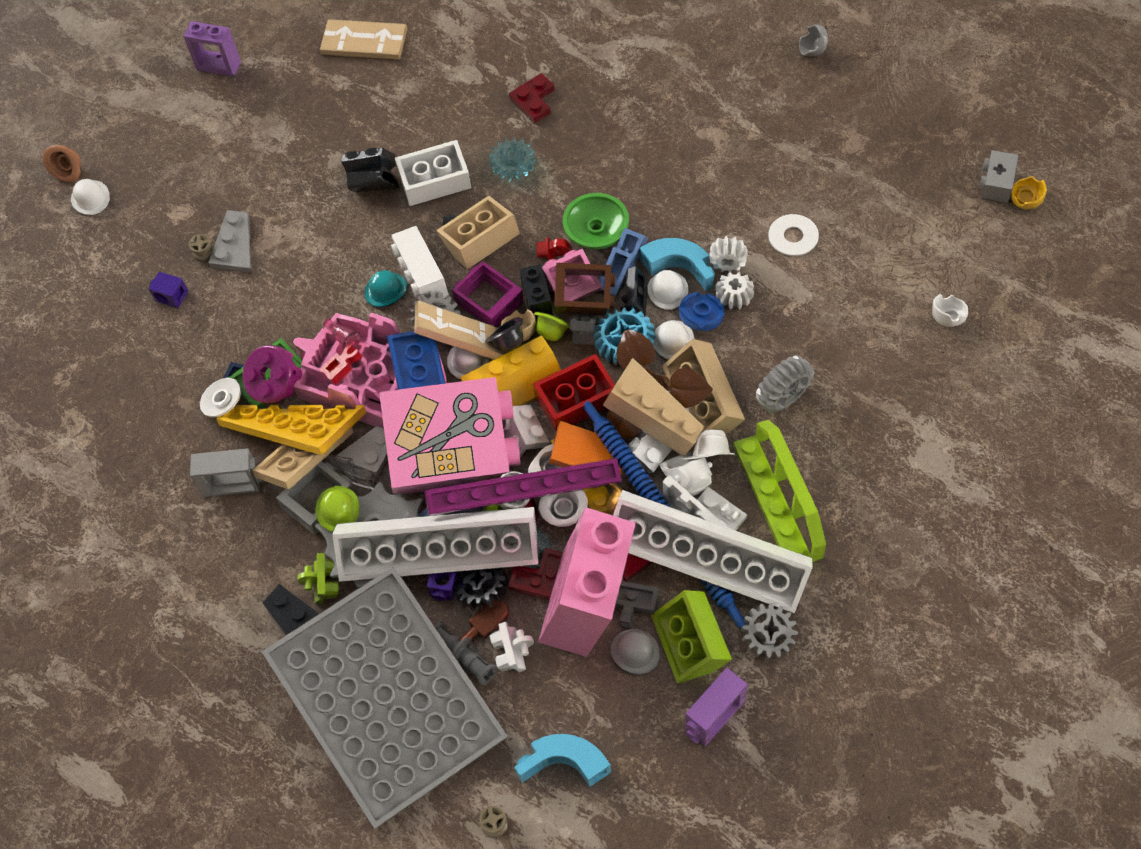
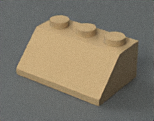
[436,196,520,270]

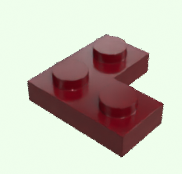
[509,73,555,123]
[508,547,563,600]

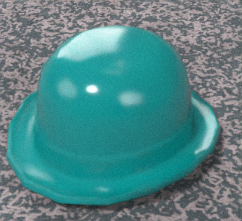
[364,270,408,307]

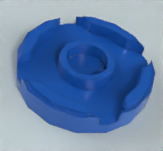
[678,292,724,331]

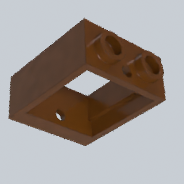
[554,262,615,316]

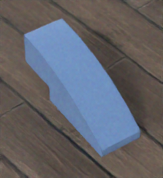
[599,228,648,297]

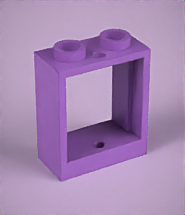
[183,21,241,77]
[685,668,748,746]

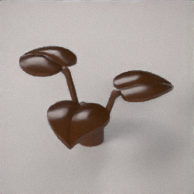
[607,330,713,439]

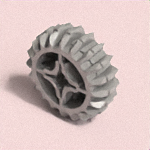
[755,355,814,414]

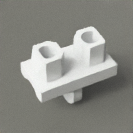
[490,622,534,672]

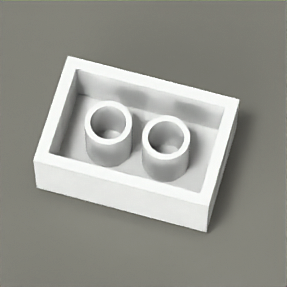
[395,140,471,206]

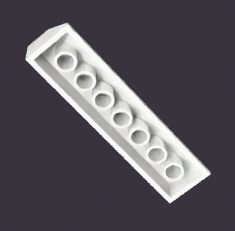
[613,490,812,613]
[332,507,538,581]

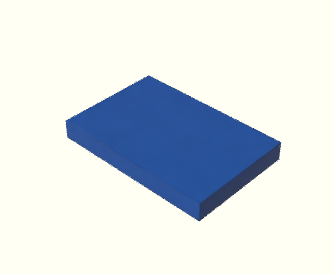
[387,331,446,390]

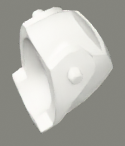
[659,452,713,496]

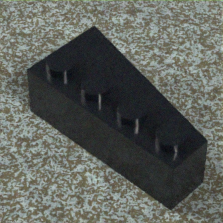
[262,584,319,636]

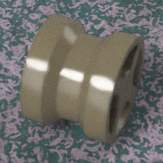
[188,234,213,262]
[479,806,508,838]

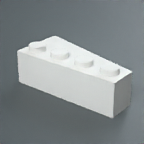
[391,226,451,306]

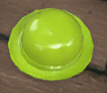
[534,312,570,341]
[315,486,360,532]

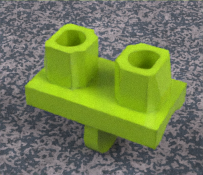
[297,553,338,604]

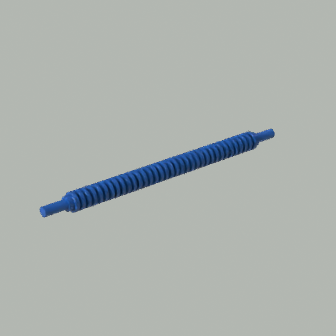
[584,401,747,629]

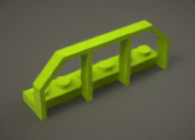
[733,420,826,562]

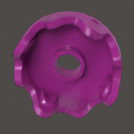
[242,345,302,405]

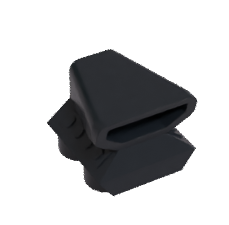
[341,148,399,192]

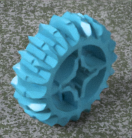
[593,307,656,366]

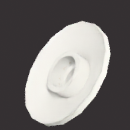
[200,378,241,418]

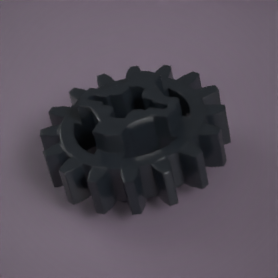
[454,568,509,611]

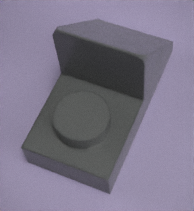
[570,314,599,345]

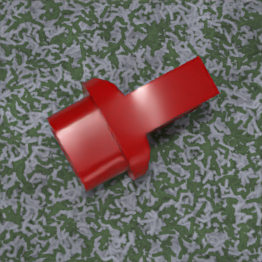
[536,237,572,260]

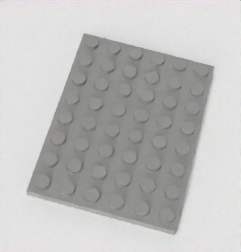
[262,566,508,829]

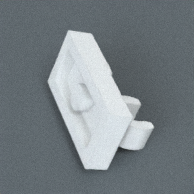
[697,487,747,531]

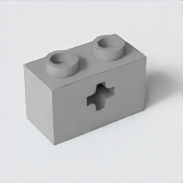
[979,150,1018,203]

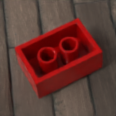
[533,354,615,432]

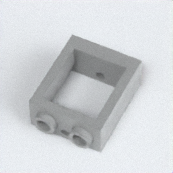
[190,448,263,497]

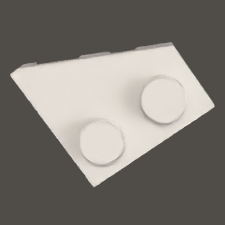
[336,426,388,477]

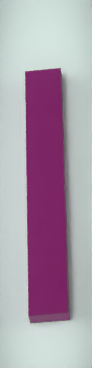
[424,458,622,516]

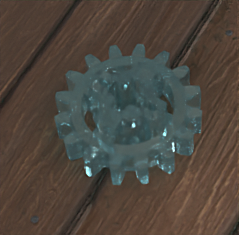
[489,137,536,180]

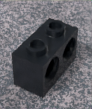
[519,264,553,319]

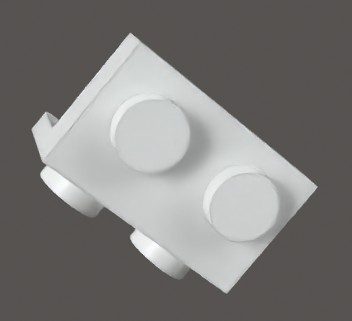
[502,405,549,457]
[628,430,672,474]

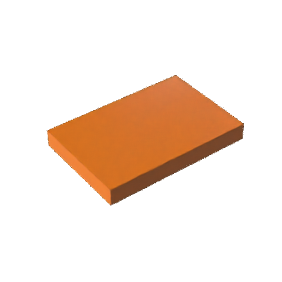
[549,421,627,485]

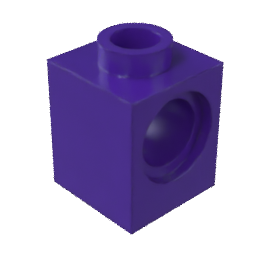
[148,271,188,308]
[427,571,461,601]

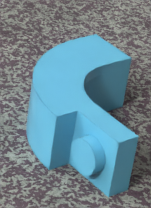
[640,238,715,291]
[514,734,611,787]

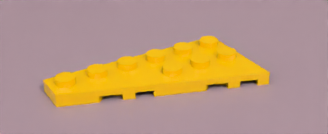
[216,405,367,455]

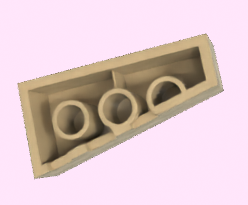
[603,358,704,456]

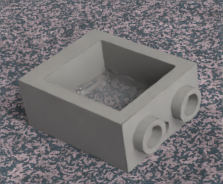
[276,461,353,535]

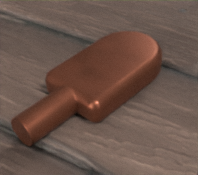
[461,600,509,641]

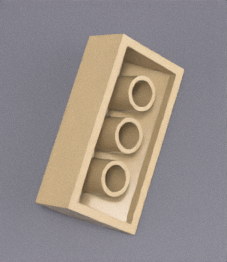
[662,339,745,443]

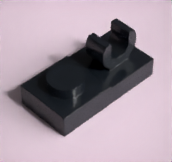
[620,266,647,316]

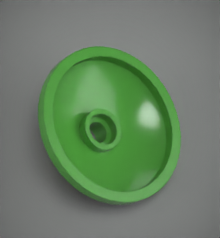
[563,193,629,249]

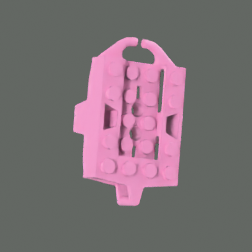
[293,313,447,428]

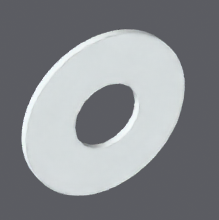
[768,214,819,256]

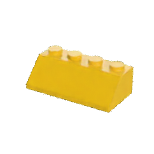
[460,335,561,406]

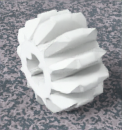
[709,236,748,272]
[716,271,754,310]

